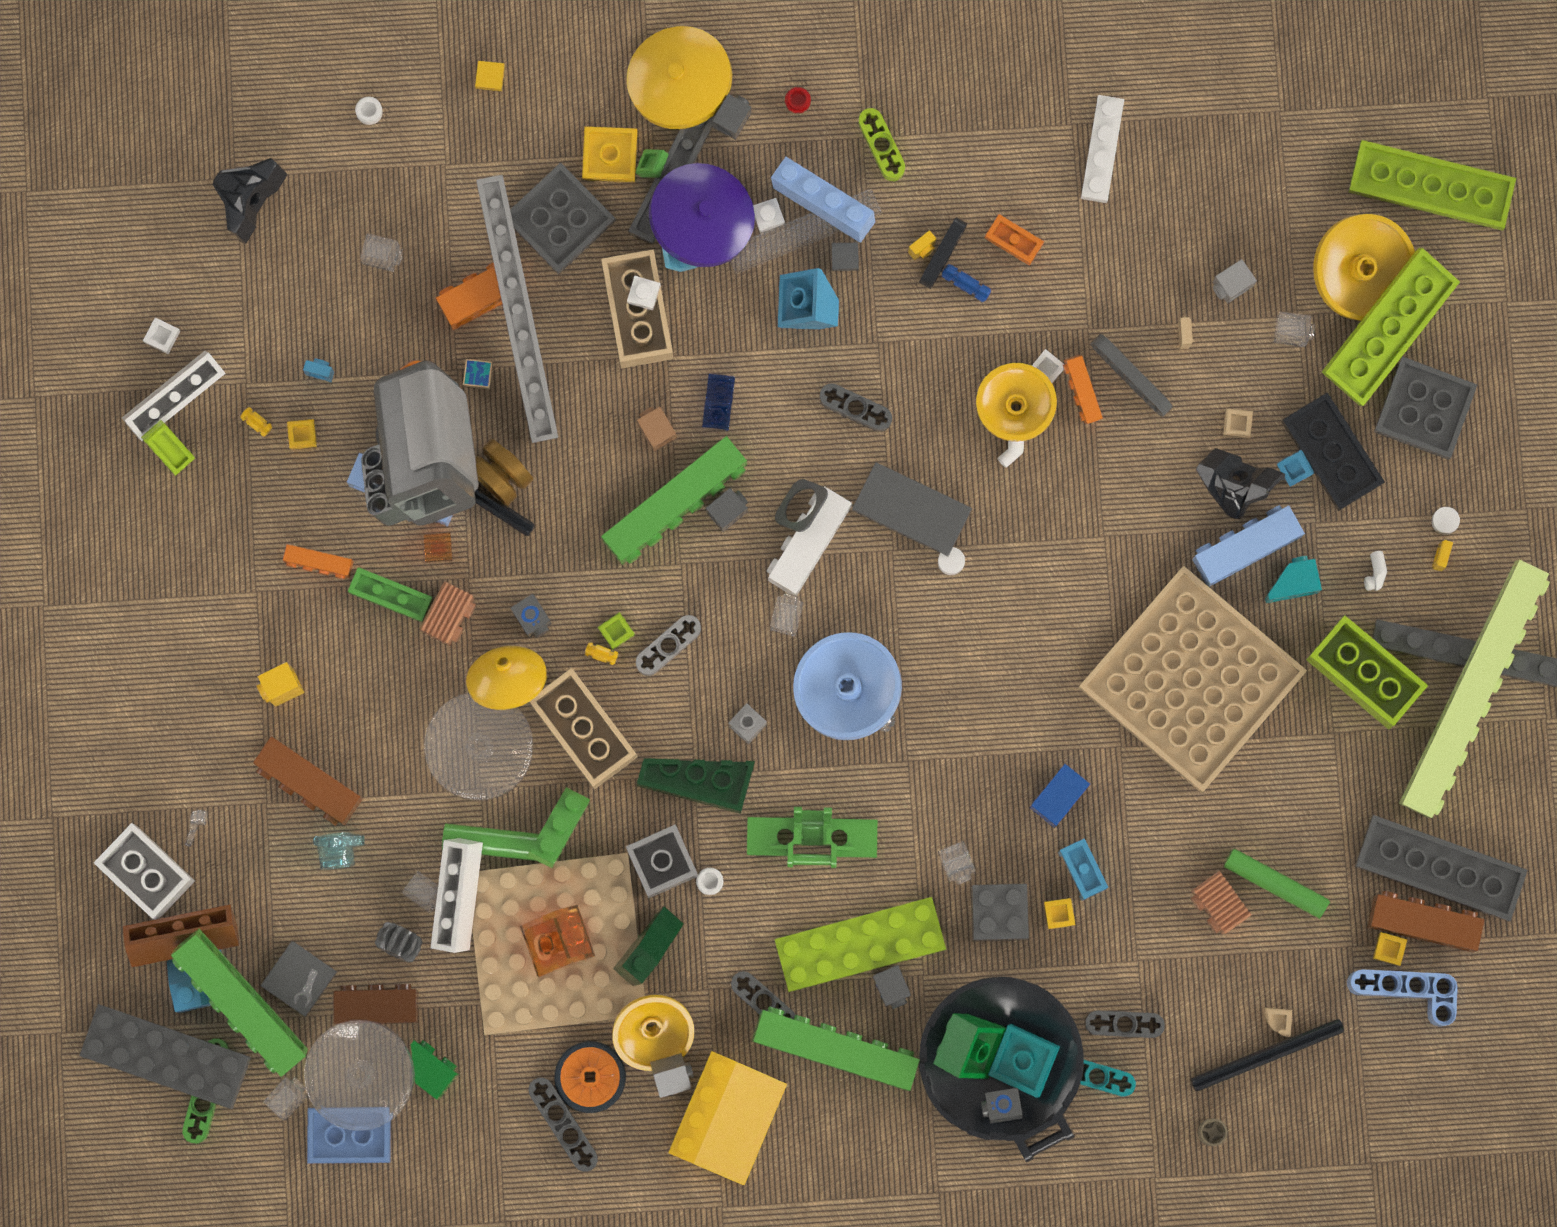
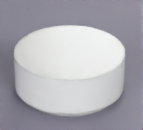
[355,97,383,125]
[1432,507,1460,535]
[938,547,965,575]
[696,868,723,895]

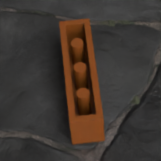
[253,736,363,826]
[1367,891,1485,952]
[123,904,239,967]

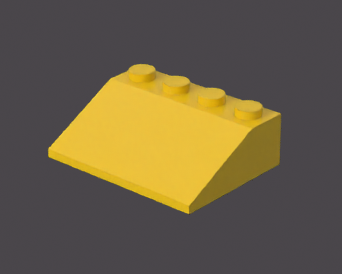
[668,1051,787,1185]

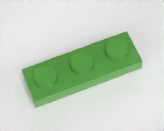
[348,567,433,623]
[528,787,590,868]

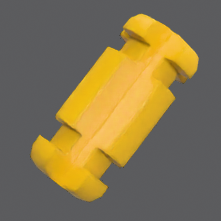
[240,407,272,437]
[585,642,618,665]

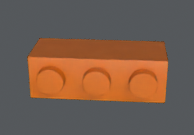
[436,263,502,331]

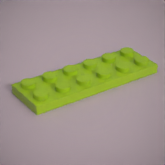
[1348,140,1516,231]
[1322,248,1460,406]
[774,897,946,992]

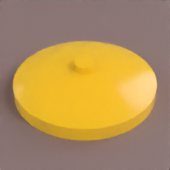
[627,26,732,129]
[1313,214,1415,321]

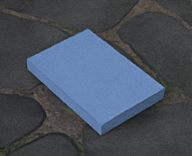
[307,1107,391,1163]

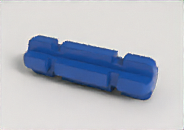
[941,264,991,302]

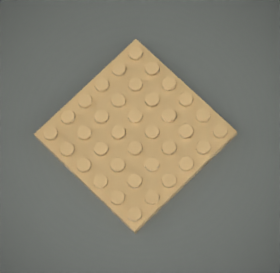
[1078,566,1307,793]
[472,853,645,1035]

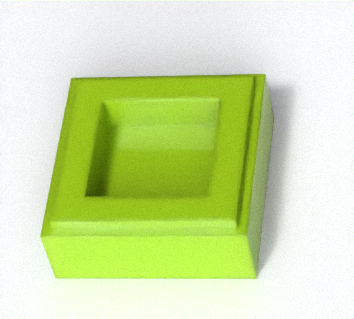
[598,612,635,650]

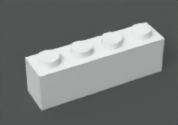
[122,351,226,441]
[767,486,852,598]
[431,838,483,953]

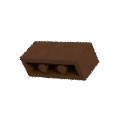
[333,984,418,1025]

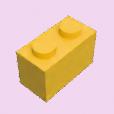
[256,662,305,707]

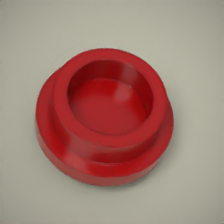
[785,87,811,114]

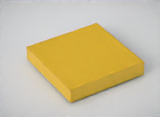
[582,126,638,182]

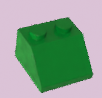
[934,1014,1007,1079]

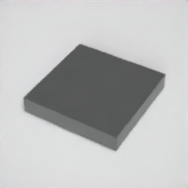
[261,941,337,1017]

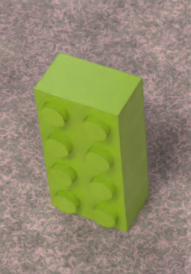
[1306,615,1428,730]

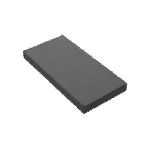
[852,462,972,557]

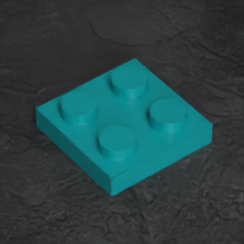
[988,1024,1060,1098]

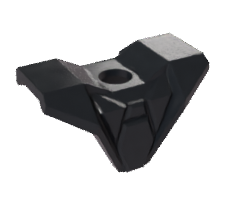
[212,158,288,244]
[1196,448,1285,519]

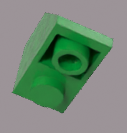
[410,1040,459,1100]

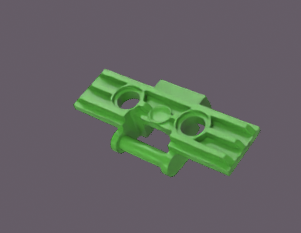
[747,807,878,868]

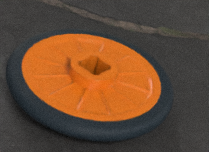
[554,1041,626,1113]

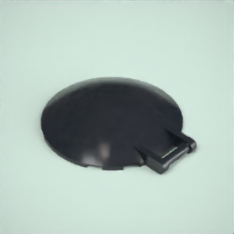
[919,977,1084,1163]

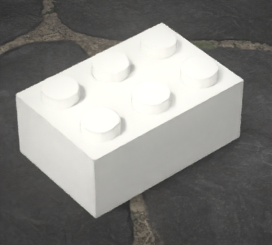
[94,823,195,920]

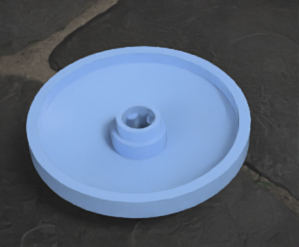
[793,632,902,740]

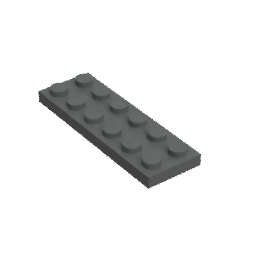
[1355,815,1528,922]
[79,1004,251,1109]

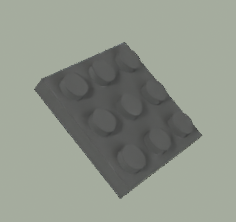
[510,163,616,275]
[1374,356,1477,460]

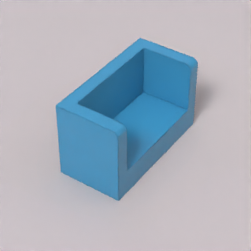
[1058,838,1108,901]

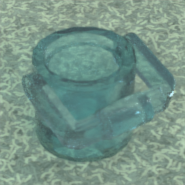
[313,832,365,870]

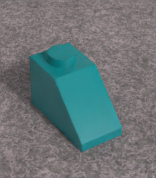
[1265,556,1322,604]

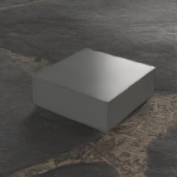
[831,242,859,271]

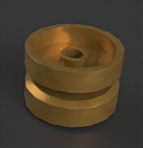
[475,438,534,506]

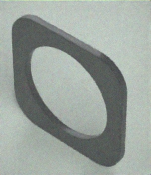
[775,479,828,532]

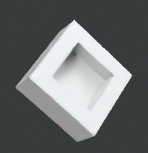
[753,198,785,233]
[627,276,661,310]
[143,317,180,354]
[1032,349,1064,383]

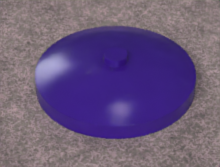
[649,163,755,267]

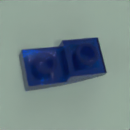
[702,373,736,430]

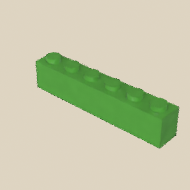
[601,436,747,565]
[171,928,308,1077]
[751,1006,920,1091]

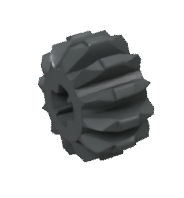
[375,922,423,963]

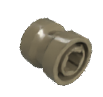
[1197,1118,1228,1146]

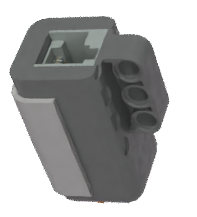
[361,360,478,526]

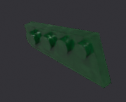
[636,758,755,814]

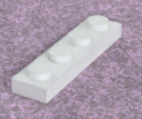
[1081,95,1124,203]

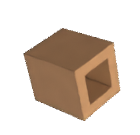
[637,407,677,452]

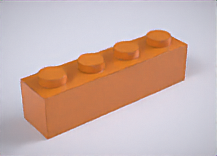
[1063,355,1103,424]
[283,544,354,579]

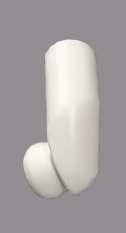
[997,441,1024,468]
[1364,551,1387,591]

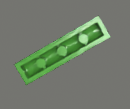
[442,823,539,861]
[1223,848,1330,919]

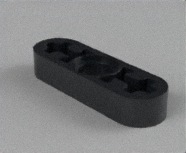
[919,217,968,289]

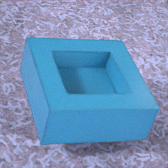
[303,358,335,382]
[1277,450,1314,487]

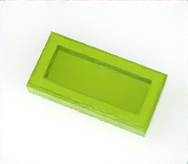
[141,420,195,476]

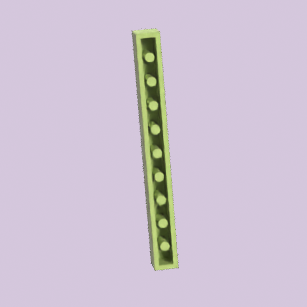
[1399,560,1550,818]

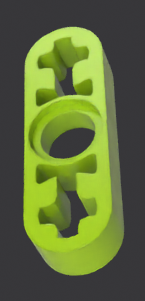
[859,108,905,181]

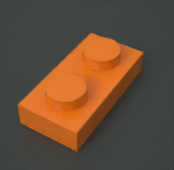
[985,214,1044,266]

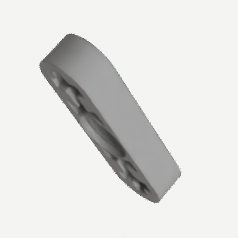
[636,615,701,676]

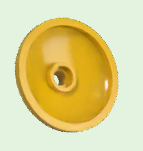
[976,363,1057,442]
[466,646,547,710]
[612,995,694,1071]

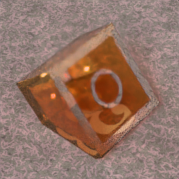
[520,905,595,977]

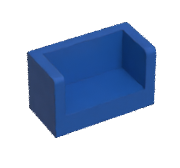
[1029,764,1090,828]

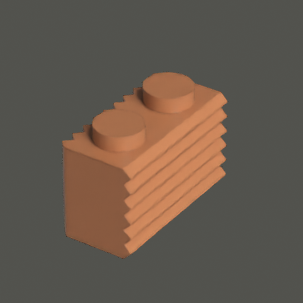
[419,581,476,646]
[1191,871,1251,935]

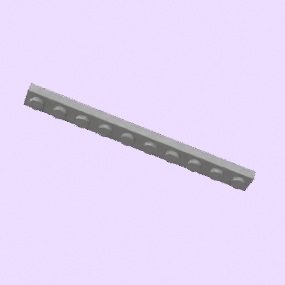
[476,175,558,443]

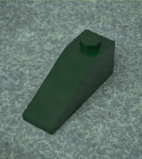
[613,906,684,986]

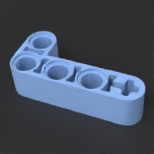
[1347,969,1457,1027]

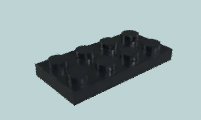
[1281,392,1385,511]

